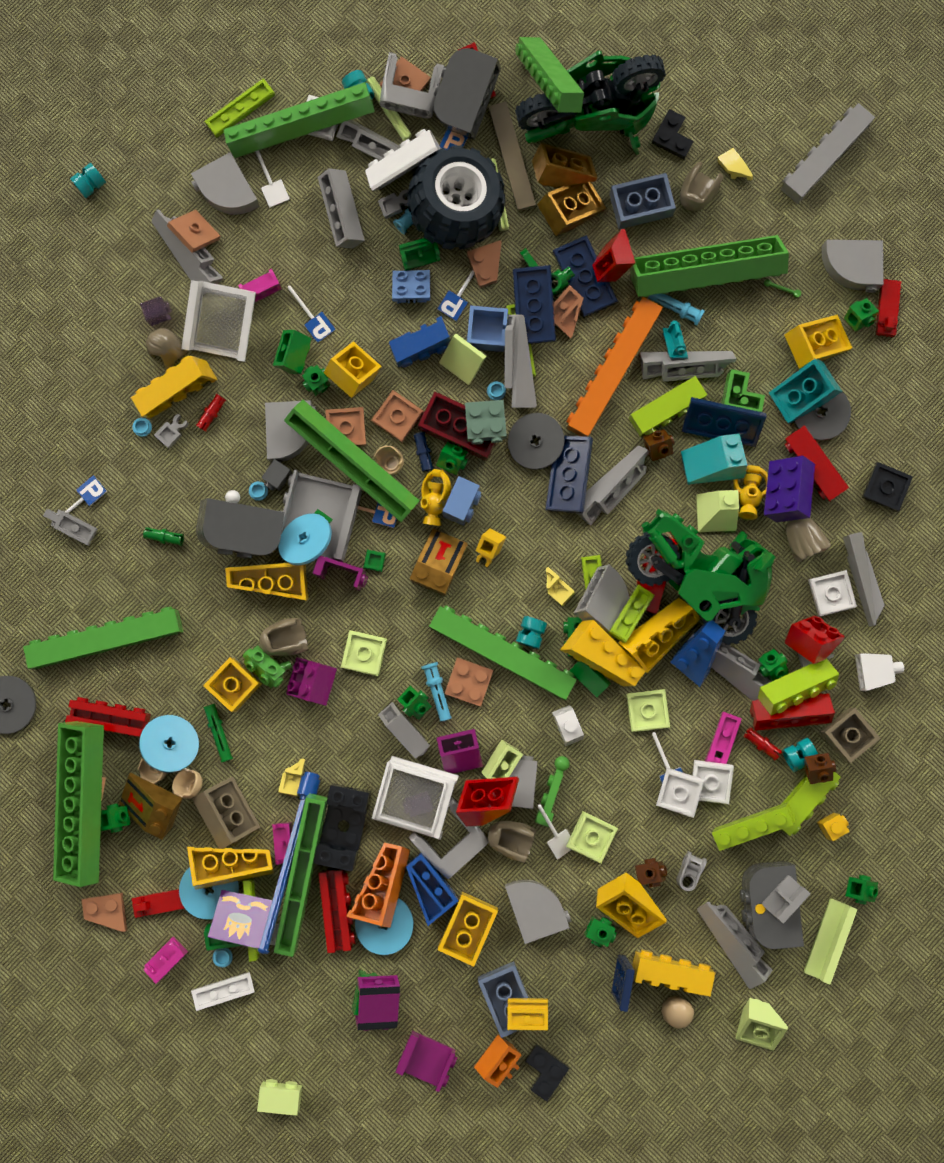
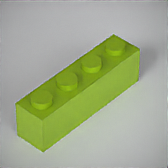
[629,376,707,437]
[758,658,839,715]
[780,772,841,836]
[712,802,796,851]

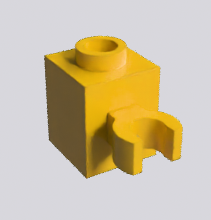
[476,528,506,567]

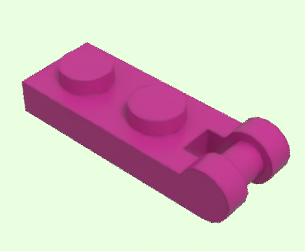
[705,712,742,764]

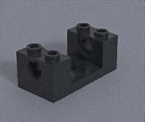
[314,783,371,872]

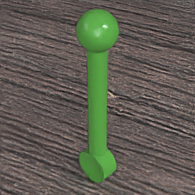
[764,279,801,298]

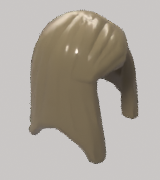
[680,162,724,212]
[146,328,187,369]
[786,518,831,562]
[259,618,308,656]
[488,821,536,863]

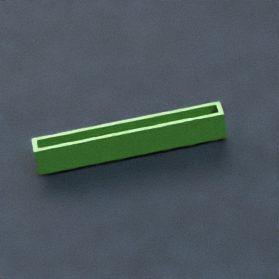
[515,37,584,112]
[224,82,375,158]
[284,400,420,522]
[429,605,577,700]
[23,607,183,670]
[274,793,328,957]

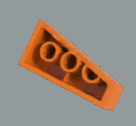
[346,842,410,928]

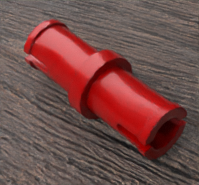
[196,394,226,432]
[743,727,782,761]

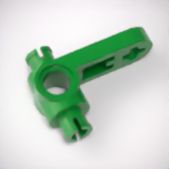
[520,247,575,296]

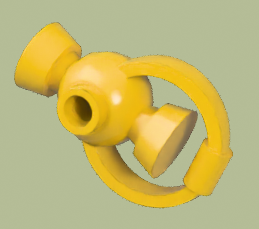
[733,465,768,520]
[420,469,451,526]

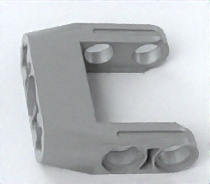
[379,52,444,118]
[409,797,489,879]

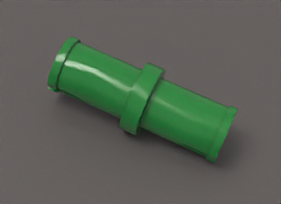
[143,527,184,546]

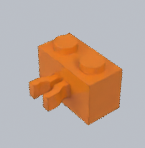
[474,1035,521,1088]

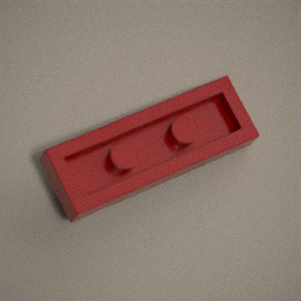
[875,279,901,337]
[131,889,185,918]

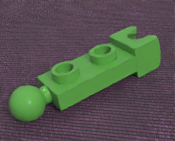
[535,756,570,827]

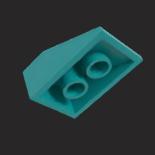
[769,359,842,424]
[681,434,748,485]

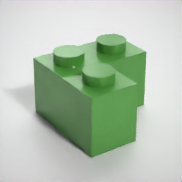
[721,369,765,412]

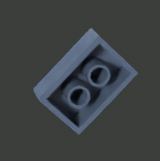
[609,173,676,229]
[478,961,529,1038]

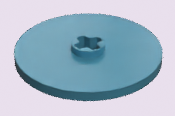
[278,514,332,565]
[139,715,199,773]
[179,867,239,919]
[355,898,414,955]

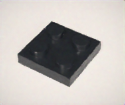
[862,462,913,512]

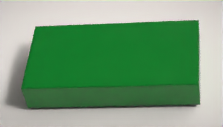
[569,661,611,697]

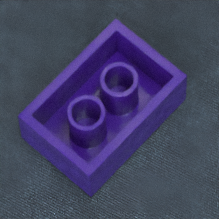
[764,456,815,523]

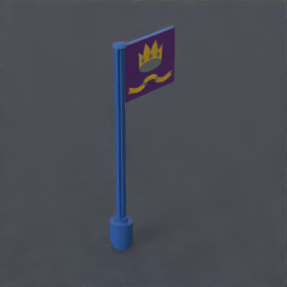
[208,772,320,954]

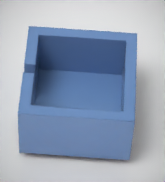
[467,305,508,352]
[443,476,482,526]

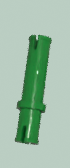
[203,703,233,763]

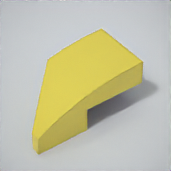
[717,148,753,180]
[546,567,575,607]
[278,759,305,797]

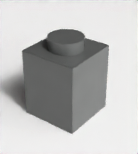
[262,459,292,491]

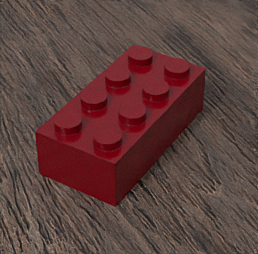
[418,391,496,462]

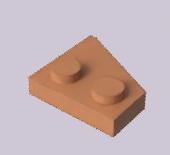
[467,240,501,288]
[554,285,583,339]
[82,893,127,932]

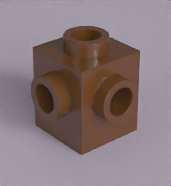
[643,429,675,461]
[804,753,836,784]
[635,858,667,888]

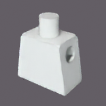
[855,654,904,691]
[552,705,584,746]

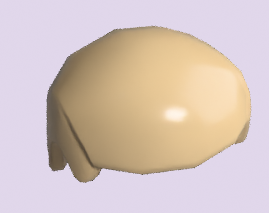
[374,445,404,476]
[137,758,167,784]
[172,768,203,799]
[661,996,694,1029]

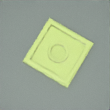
[439,334,486,385]
[341,630,387,676]
[626,689,670,732]
[566,811,618,864]

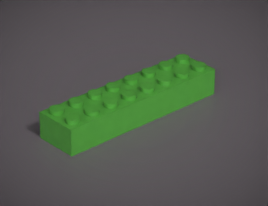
[630,235,789,297]
[53,721,104,887]

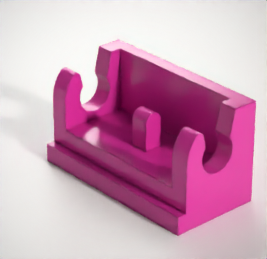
[238,269,282,303]
[272,822,293,865]
[143,936,188,984]

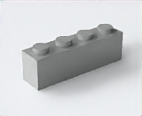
[318,168,365,248]

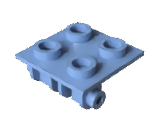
[392,270,430,304]

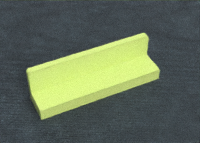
[804,898,858,984]

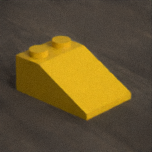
[784,314,852,369]
[596,873,667,938]

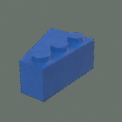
[389,316,450,368]
[671,620,726,687]
[406,853,459,926]

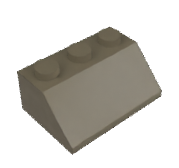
[192,776,260,849]

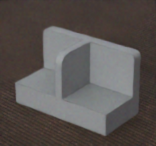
[762,875,811,924]

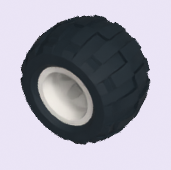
[407,146,505,250]

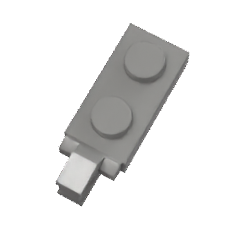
[43,509,98,546]

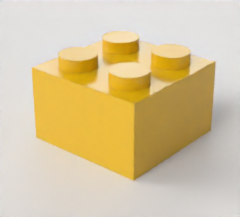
[324,341,382,398]
[203,657,262,712]

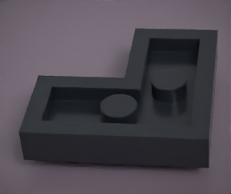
[652,109,694,160]
[525,1043,569,1102]

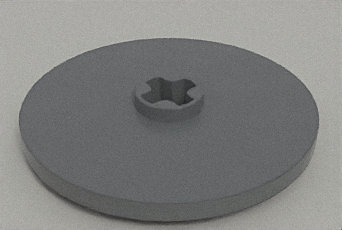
[794,392,851,440]
[508,413,565,469]
[0,676,36,734]

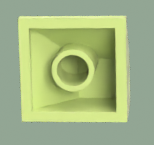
[696,490,739,532]
[736,998,788,1051]

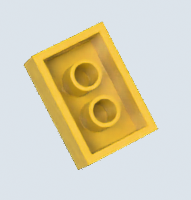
[438,892,498,967]

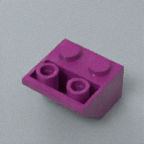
[286,657,337,706]
[436,729,483,774]

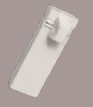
[191,972,255,1011]

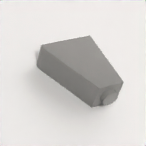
[378,702,430,759]
[509,756,537,808]

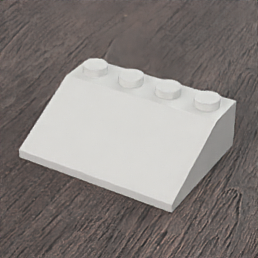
[365,129,441,191]

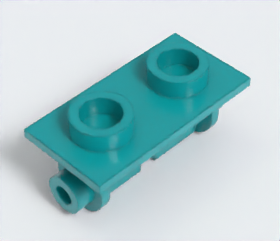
[662,321,688,359]

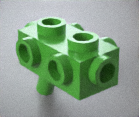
[242,645,292,689]

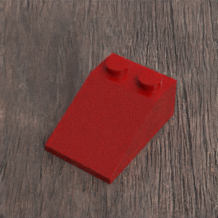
[456,776,519,827]

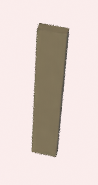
[488,102,536,212]

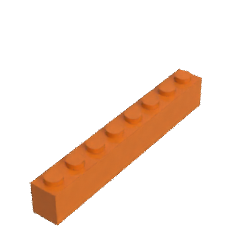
[566,297,663,437]

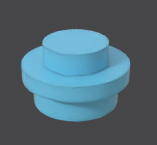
[487,381,506,400]
[132,418,152,437]
[249,481,268,501]
[213,948,233,967]

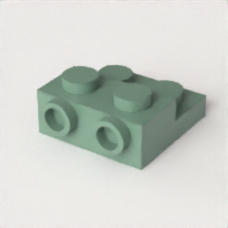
[465,400,507,444]

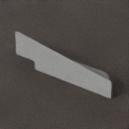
[336,120,401,160]
[151,210,223,295]
[505,315,537,408]
[640,351,736,381]
[576,446,649,526]
[843,532,884,627]
[688,634,771,701]
[697,902,773,989]

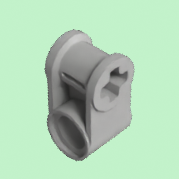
[676,851,707,891]

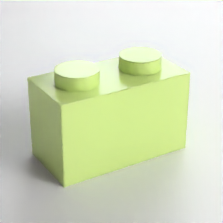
[481,740,523,779]
[257,1079,302,1116]

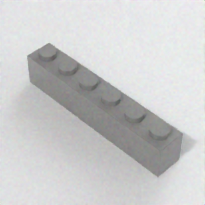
[781,103,875,204]

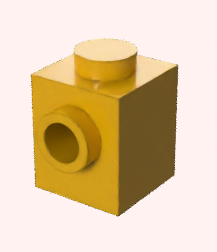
[817,813,850,841]

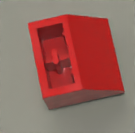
[592,229,635,282]
[784,616,845,664]

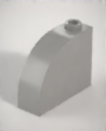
[191,153,260,215]
[822,240,884,293]
[265,400,316,463]
[574,564,629,639]
[505,880,571,944]

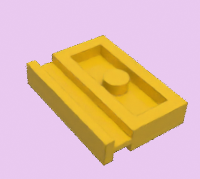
[507,998,548,1030]

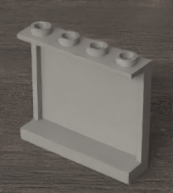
[281,470,363,562]

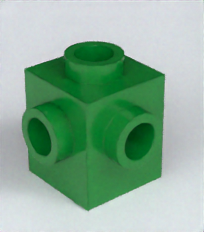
[844,298,879,332]
[302,365,330,396]
[436,442,468,475]
[758,649,789,682]
[397,686,432,720]
[100,803,130,833]
[846,874,878,905]
[584,916,617,947]

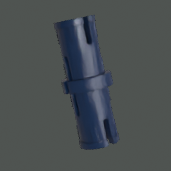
[413,432,434,472]

